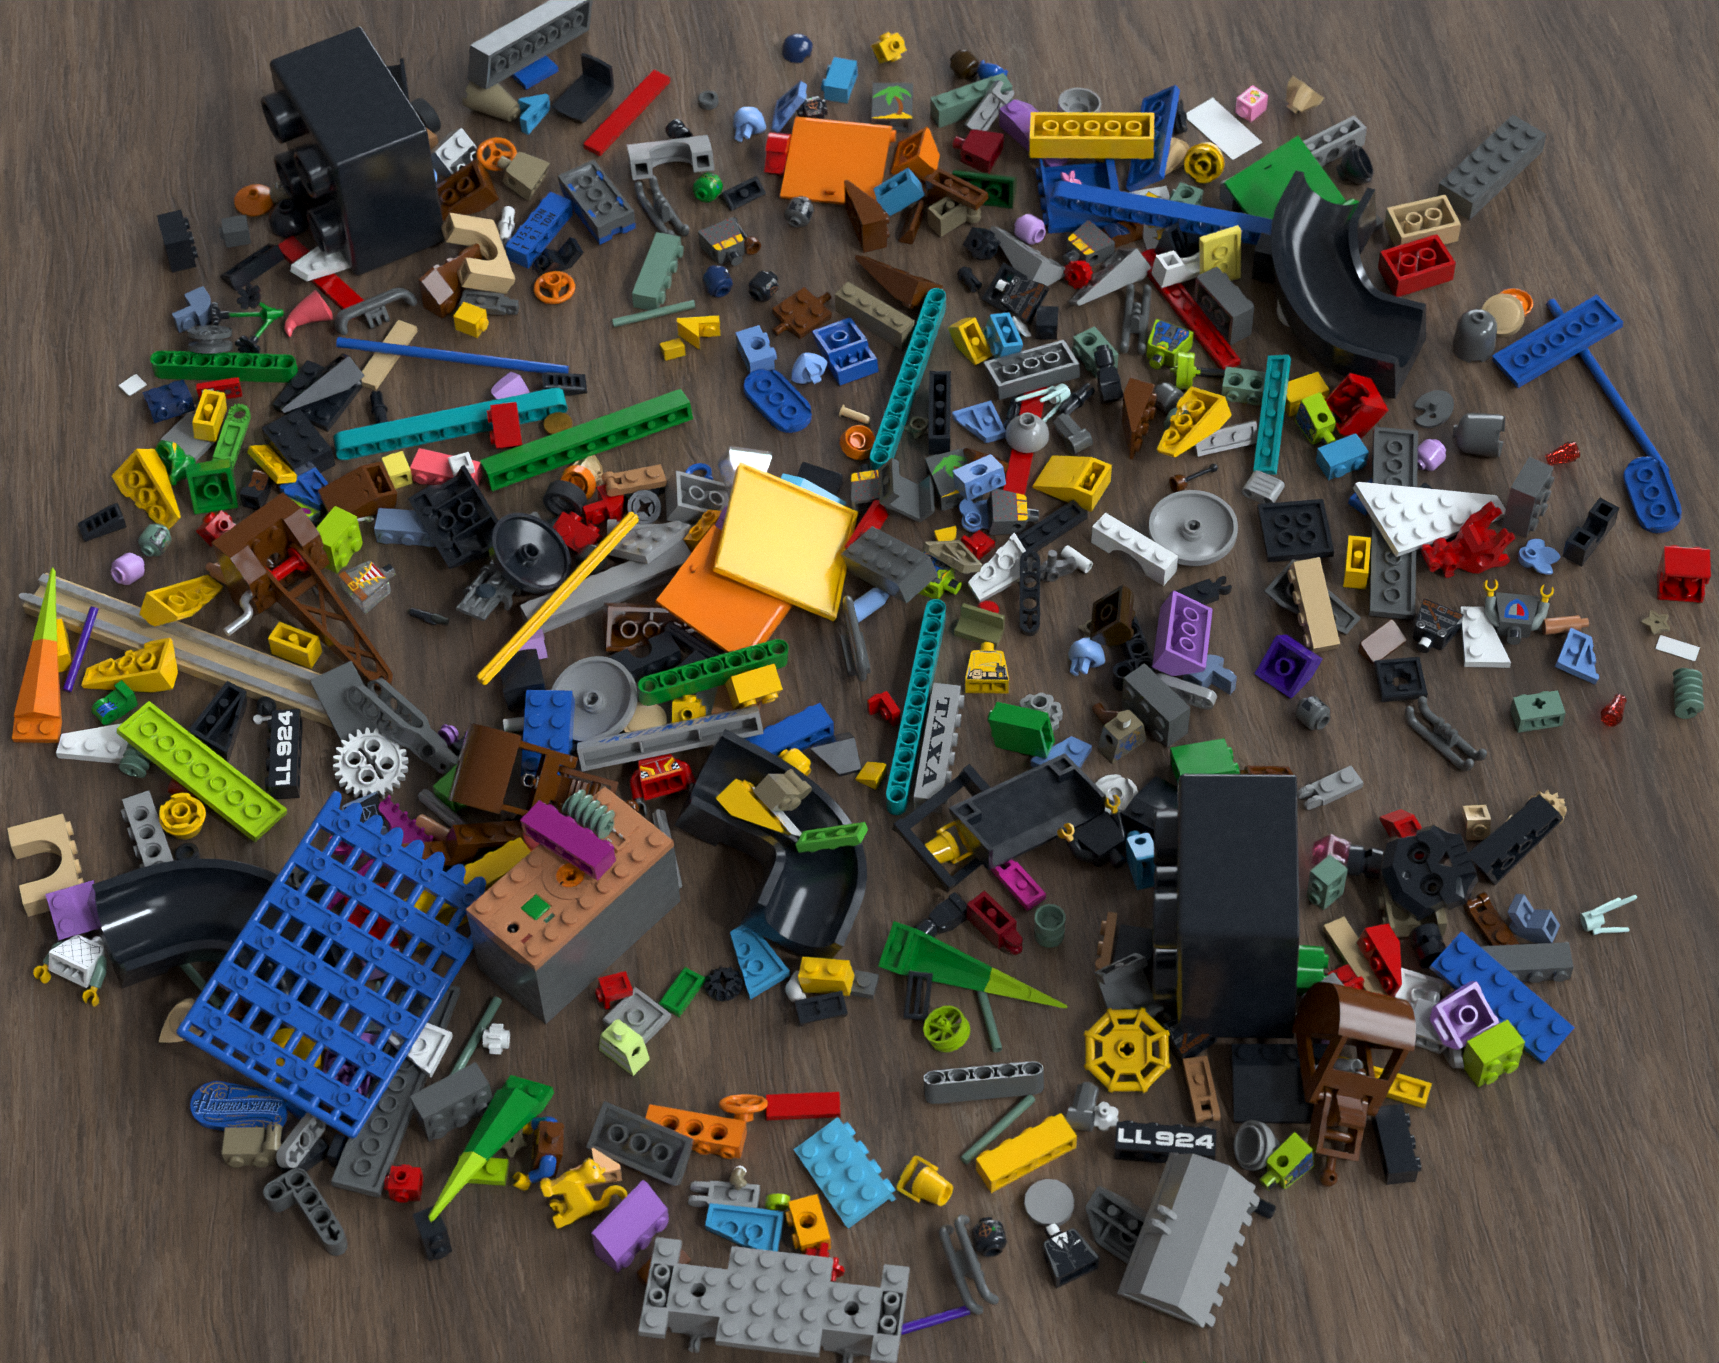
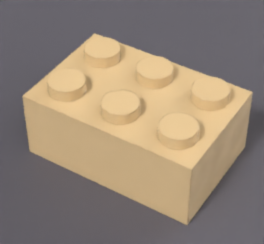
[1384,195,1461,247]

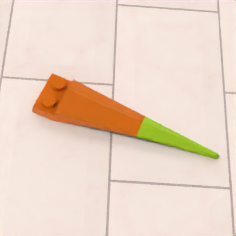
[12,567,62,743]

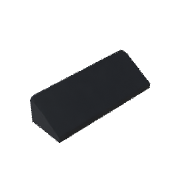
[220,243,285,291]

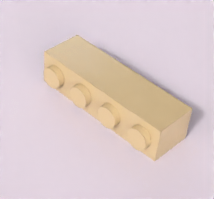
[1288,557,1340,653]

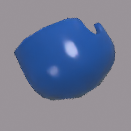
[977,60,1008,80]

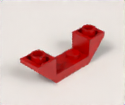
[1379,809,1429,889]

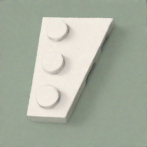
[968,533,1033,603]

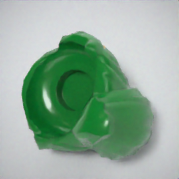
[155,440,196,485]

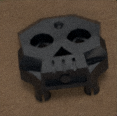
[1381,824,1478,921]

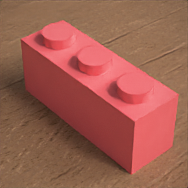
[410,448,483,486]

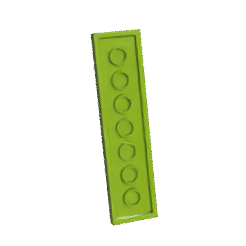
[116,701,287,842]

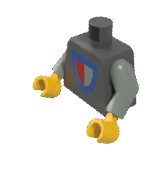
[1483,579,1554,645]

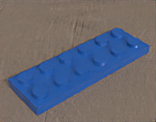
[1126,85,1180,192]
[1492,295,1623,388]
[1429,931,1575,1065]

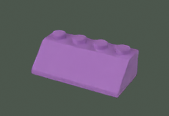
[1152,590,1213,676]

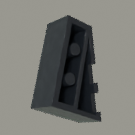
[188,680,247,763]

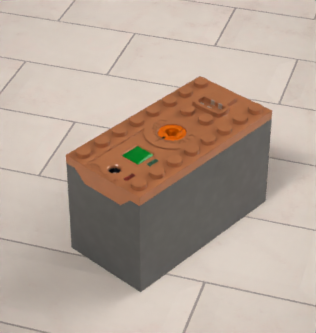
[466,787,680,1024]

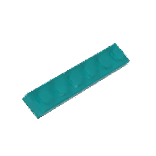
[1253,355,1291,475]

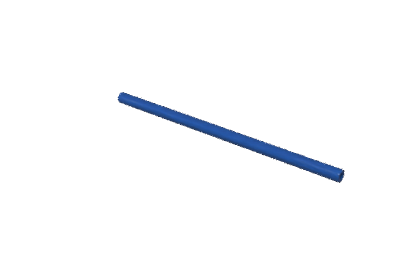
[1546,299,1669,472]
[336,337,569,373]

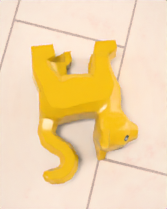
[541,1158,628,1228]

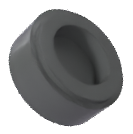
[698,90,719,110]

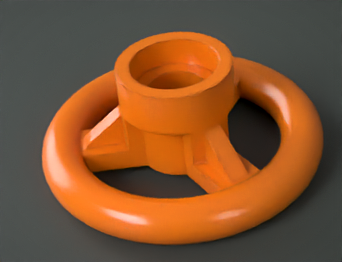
[476,137,517,171]
[534,271,575,304]
[719,1094,768,1122]

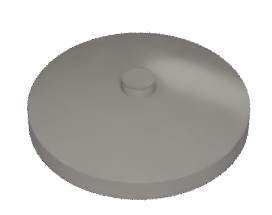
[1149,490,1238,566]
[552,656,638,743]

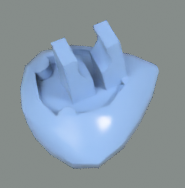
[733,107,766,142]
[791,353,827,384]
[1068,637,1105,676]

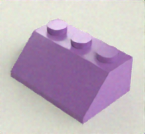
[592,1180,669,1272]

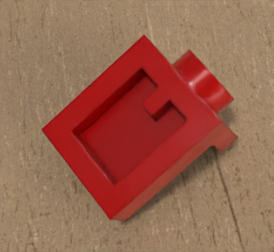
[961,530,995,560]
[867,691,901,727]
[1327,964,1364,990]
[595,971,633,1010]

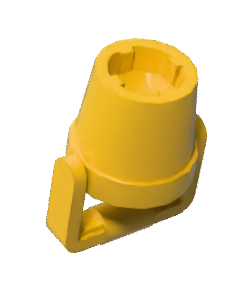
[925,821,973,864]
[897,1156,953,1206]

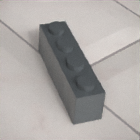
[1480,942,1574,983]

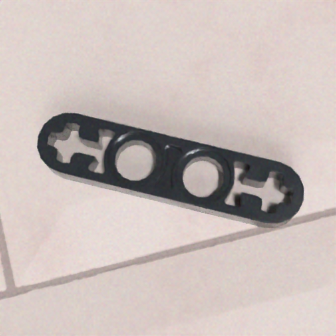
[1019,550,1040,636]

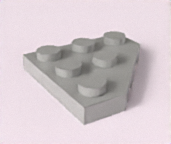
[608,521,691,564]

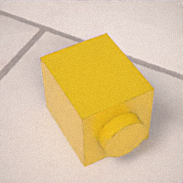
[453,302,489,338]

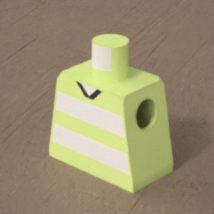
[599,1019,650,1076]

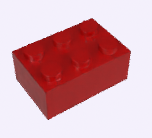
[1378,234,1456,297]

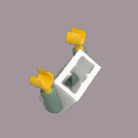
[33,935,107,1006]

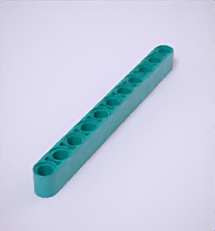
[870,288,946,471]
[333,388,568,460]
[886,599,946,815]

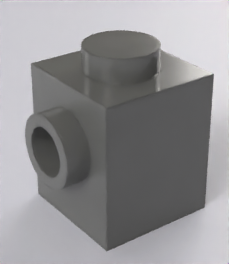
[219,215,251,248]

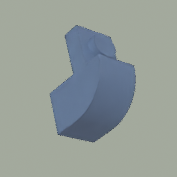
[172,286,214,333]
[1183,655,1237,695]
[1507,894,1560,943]

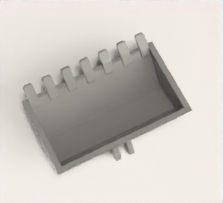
[1117,1153,1260,1328]

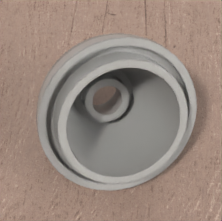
[1006,413,1049,453]
[1234,1120,1280,1171]

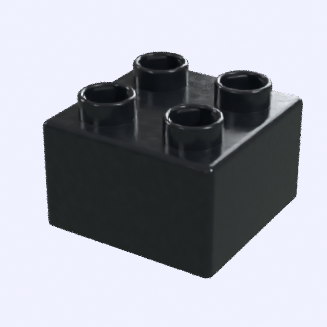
[261,26,445,275]
[1153,774,1300,1039]

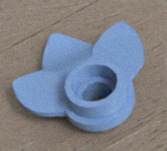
[959,498,988,532]
[1518,539,1560,575]

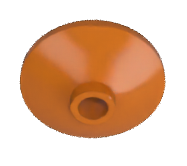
[234,184,274,216]

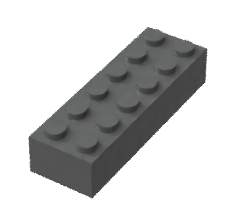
[1437,115,1546,220]

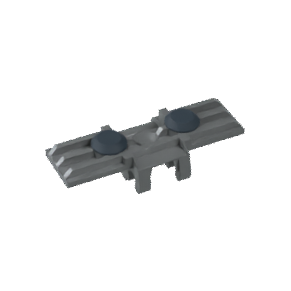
[456,561,524,621]

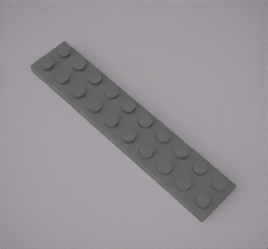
[1369,427,1418,620]
[331,985,461,1198]

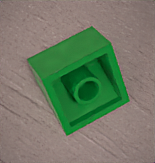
[186,458,238,514]

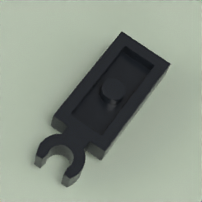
[1169,576,1232,605]

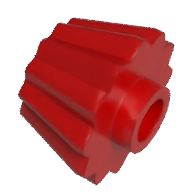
[1063,261,1093,289]

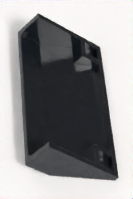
[949,753,1106,871]

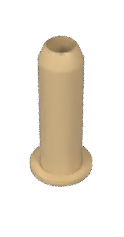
[839,405,870,424]

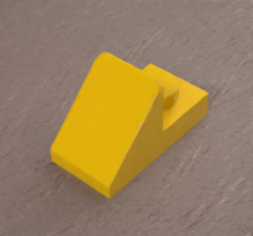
[677,316,720,349]

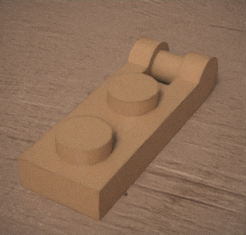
[602,464,667,496]
[1094,912,1117,979]
[1182,1056,1221,1124]

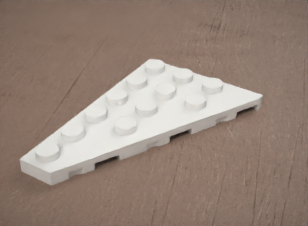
[1353,482,1506,557]

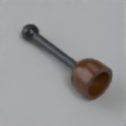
[734,217,761,255]
[1169,463,1218,492]

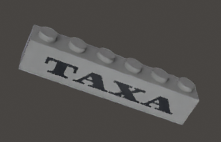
[914,683,965,813]

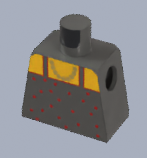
[698,217,745,266]
[1063,220,1115,267]
[851,464,891,514]
[987,489,1039,535]

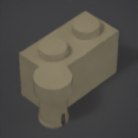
[928,197,981,237]
[753,769,812,811]
[222,1123,282,1168]

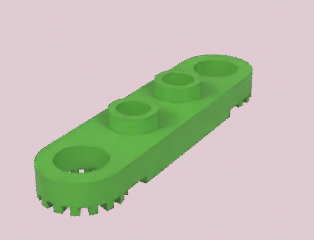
[212,403,251,469]

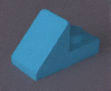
[518,94,551,135]

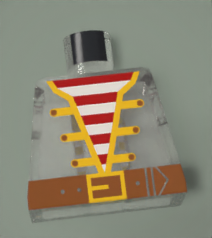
[338,561,396,614]

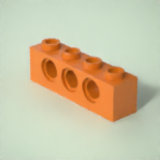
[646,1104,747,1159]

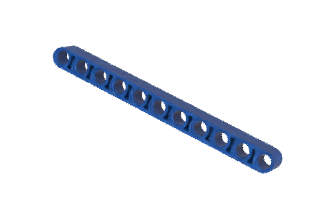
[1050,181,1272,245]

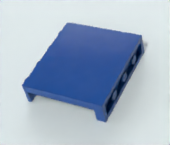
[1036,158,1123,234]

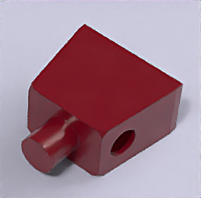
[953,129,1004,174]

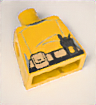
[965,642,1009,694]

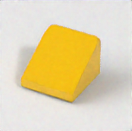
[659,338,685,361]
[856,762,887,790]

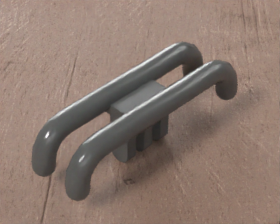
[634,175,689,237]
[1120,283,1151,355]
[334,287,417,335]
[1405,696,1487,771]
[939,1214,999,1315]

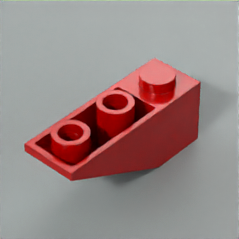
[1356,923,1402,997]

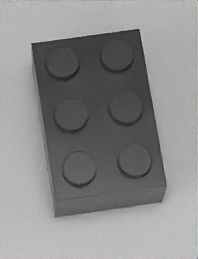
[1194,266,1254,345]
[1502,457,1555,538]
[1122,663,1190,748]
[410,1062,493,1142]

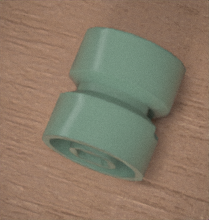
[1034,904,1066,948]

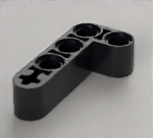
[1112,615,1155,691]

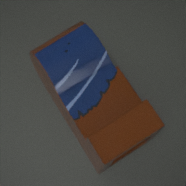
[1102,221,1144,248]

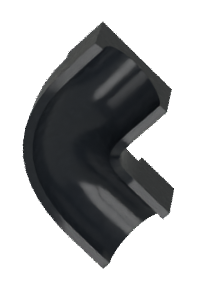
[1271,170,1426,399]
[674,729,867,959]
[87,859,352,1027]

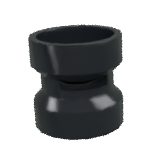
[665,119,693,139]

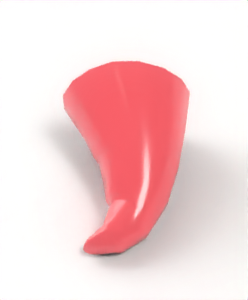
[284,289,334,337]

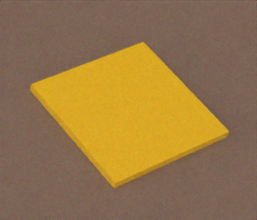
[713,461,858,621]

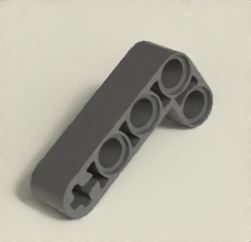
[263,1168,348,1256]

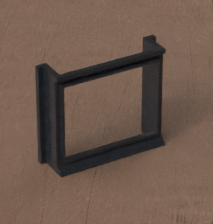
[892,764,990,893]

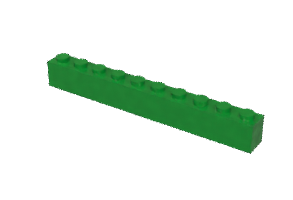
[480,389,693,491]

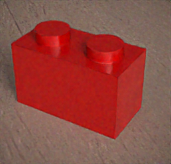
[487,402,522,448]

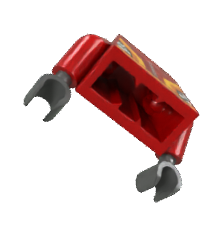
[630,753,695,816]

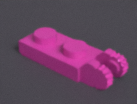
[991,859,1046,911]

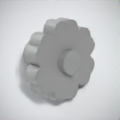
[1020,693,1063,731]

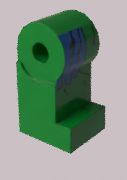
[91,680,138,725]

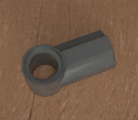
[1053,413,1093,455]
[1066,1082,1099,1132]

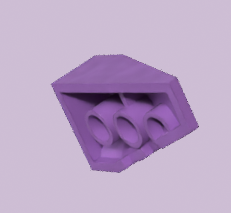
[999,99,1068,167]

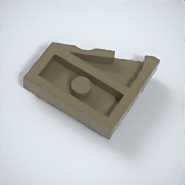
[922,540,983,574]

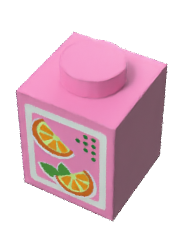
[1235,85,1268,122]

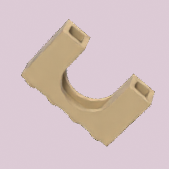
[441,213,515,294]
[7,814,84,917]

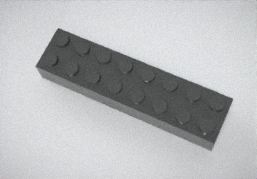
[468,0,592,90]

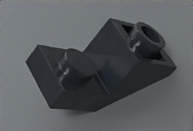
[534,237,584,275]

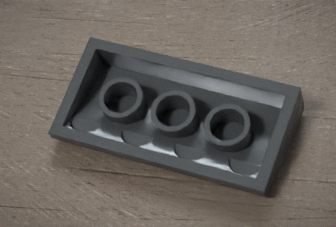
[984,340,1080,400]
[586,1101,694,1186]

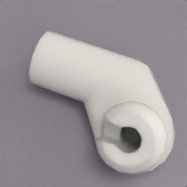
[785,970,806,1002]

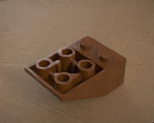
[1121,378,1157,460]
[318,461,397,519]

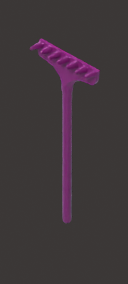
[326,795,433,910]

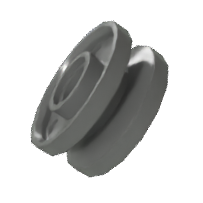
[187,325,233,353]

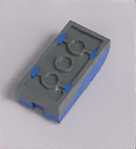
[558,160,636,244]

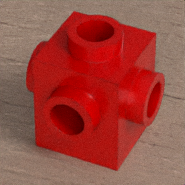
[196,510,235,547]
[385,1164,424,1203]

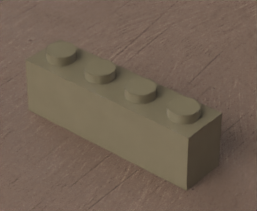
[835,282,915,350]

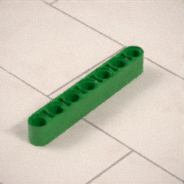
[150,351,298,383]
[638,639,789,706]

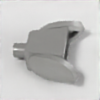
[1410,991,1464,1068]

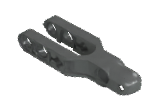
[346,678,459,774]

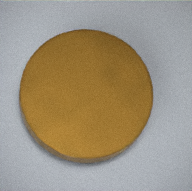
[544,412,573,435]

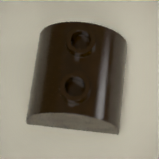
[1090,585,1135,646]

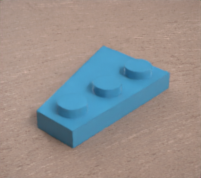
[730,925,790,1000]
[705,1203,784,1252]

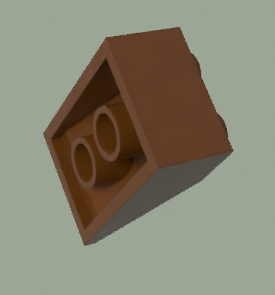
[437,159,499,221]
[844,180,890,253]

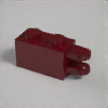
[966,890,1023,955]

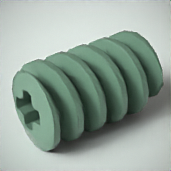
[1673,668,1704,719]
[118,743,152,778]
[562,789,615,839]

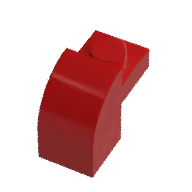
[764,132,792,175]
[583,483,625,525]

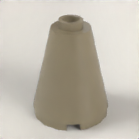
[462,81,521,121]

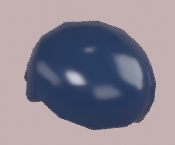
[782,33,813,63]

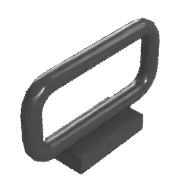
[840,595,871,682]

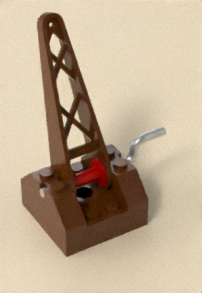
[211,492,393,691]

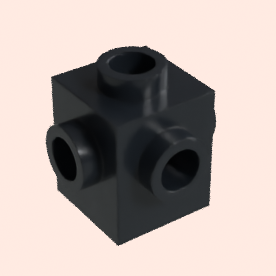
[963,227,1001,260]

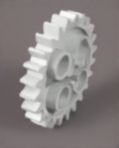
[333,727,408,799]

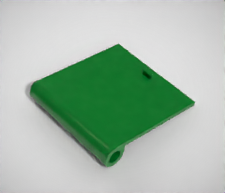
[1223,135,1359,220]

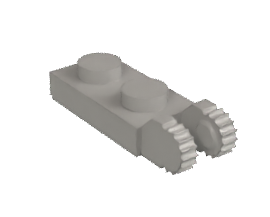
[1297,766,1363,810]
[688,1181,760,1208]

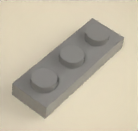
[1194,421,1258,457]

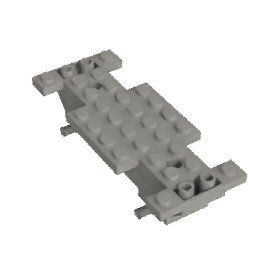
[638,1237,910,1363]

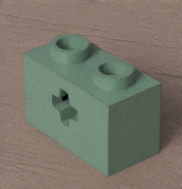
[1510,690,1566,733]

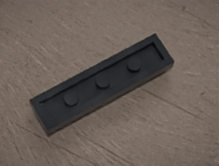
[1017,499,1088,552]

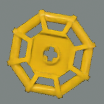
[1083,1007,1171,1093]

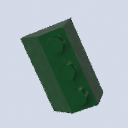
[952,170,1017,209]

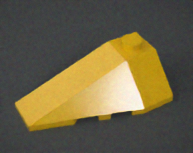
[1157,386,1232,458]
[112,449,181,530]
[139,575,223,627]
[81,638,178,692]

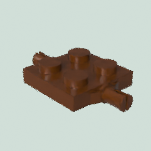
[772,287,832,340]

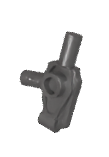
[1025,550,1077,584]

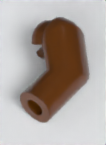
[1092,703,1119,725]
[228,998,248,1021]

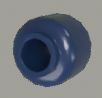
[702,265,733,297]

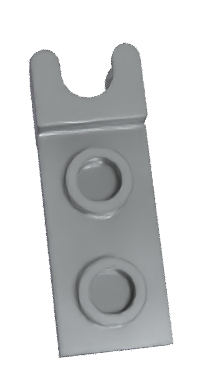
[964,80,1014,131]

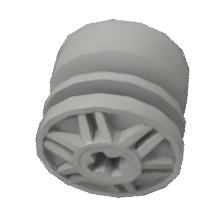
[1057,88,1101,112]

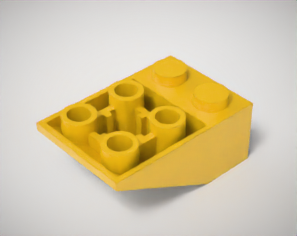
[1033,455,1112,512]
[716,779,791,836]

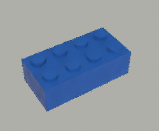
[520,690,575,786]

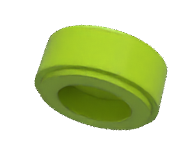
[765,1194,790,1211]

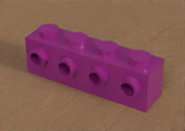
[520,800,616,881]

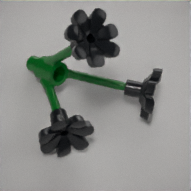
[212,283,284,354]

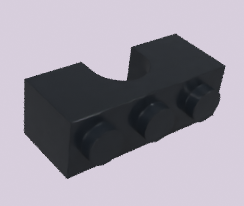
[1562,497,1619,567]
[608,631,682,683]

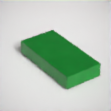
[659,967,705,1018]

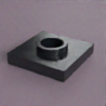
[1374,657,1428,702]

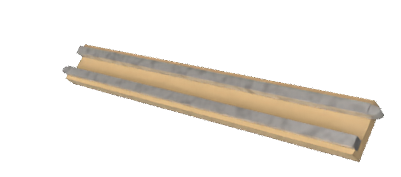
[19,573,333,728]

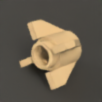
[1286,76,1324,113]

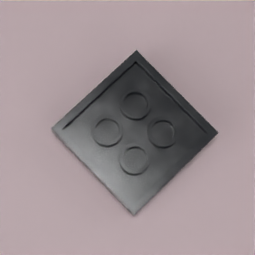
[273,360,362,432]
[1257,499,1334,562]

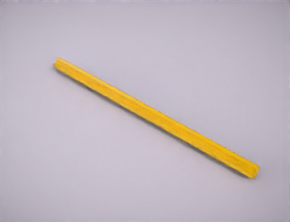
[476,512,639,685]

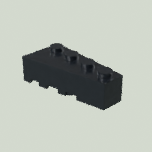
[1469,794,1563,885]

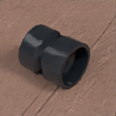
[1346,844,1383,880]
[1409,924,1446,969]

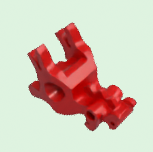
[1421,501,1515,578]

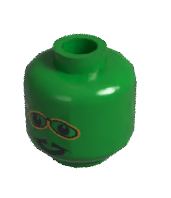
[692,172,723,203]

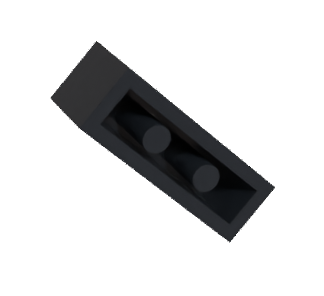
[1371,1104,1421,1185]

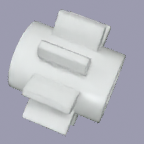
[483,1024,510,1054]

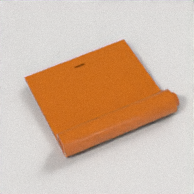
[780,116,896,205]
[655,525,793,653]

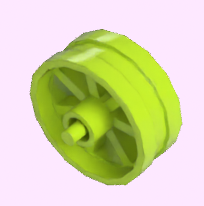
[1170,351,1200,391]
[923,1006,971,1052]

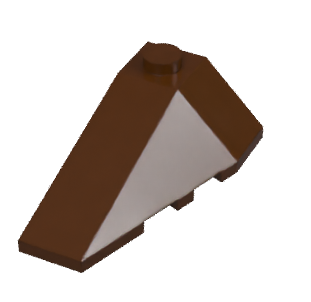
[419,243,482,319]
[855,255,943,309]
[603,602,696,651]

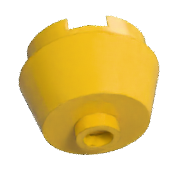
[1184,142,1224,183]
[159,793,206,840]

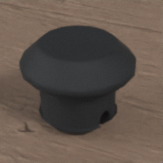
[257,696,277,716]

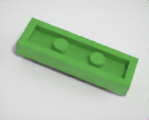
[796,822,868,853]

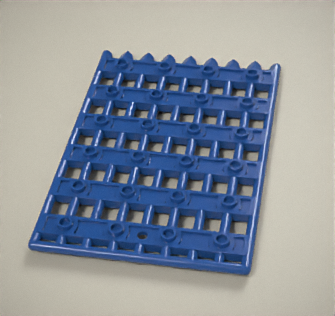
[176,791,486,1138]

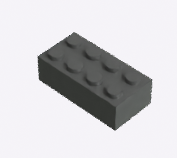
[841,526,938,604]

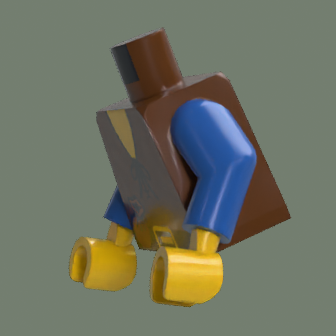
[513,1116,564,1191]

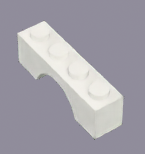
[1151,251,1200,288]
[1091,513,1178,586]

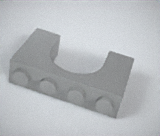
[627,135,714,180]

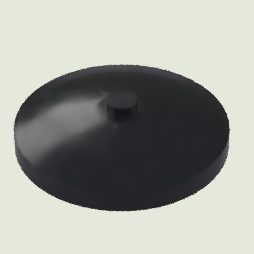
[488,513,571,594]

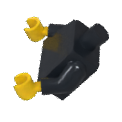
[1057,795,1127,869]

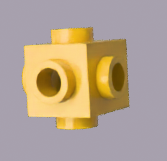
[871,32,906,63]
[672,695,706,723]

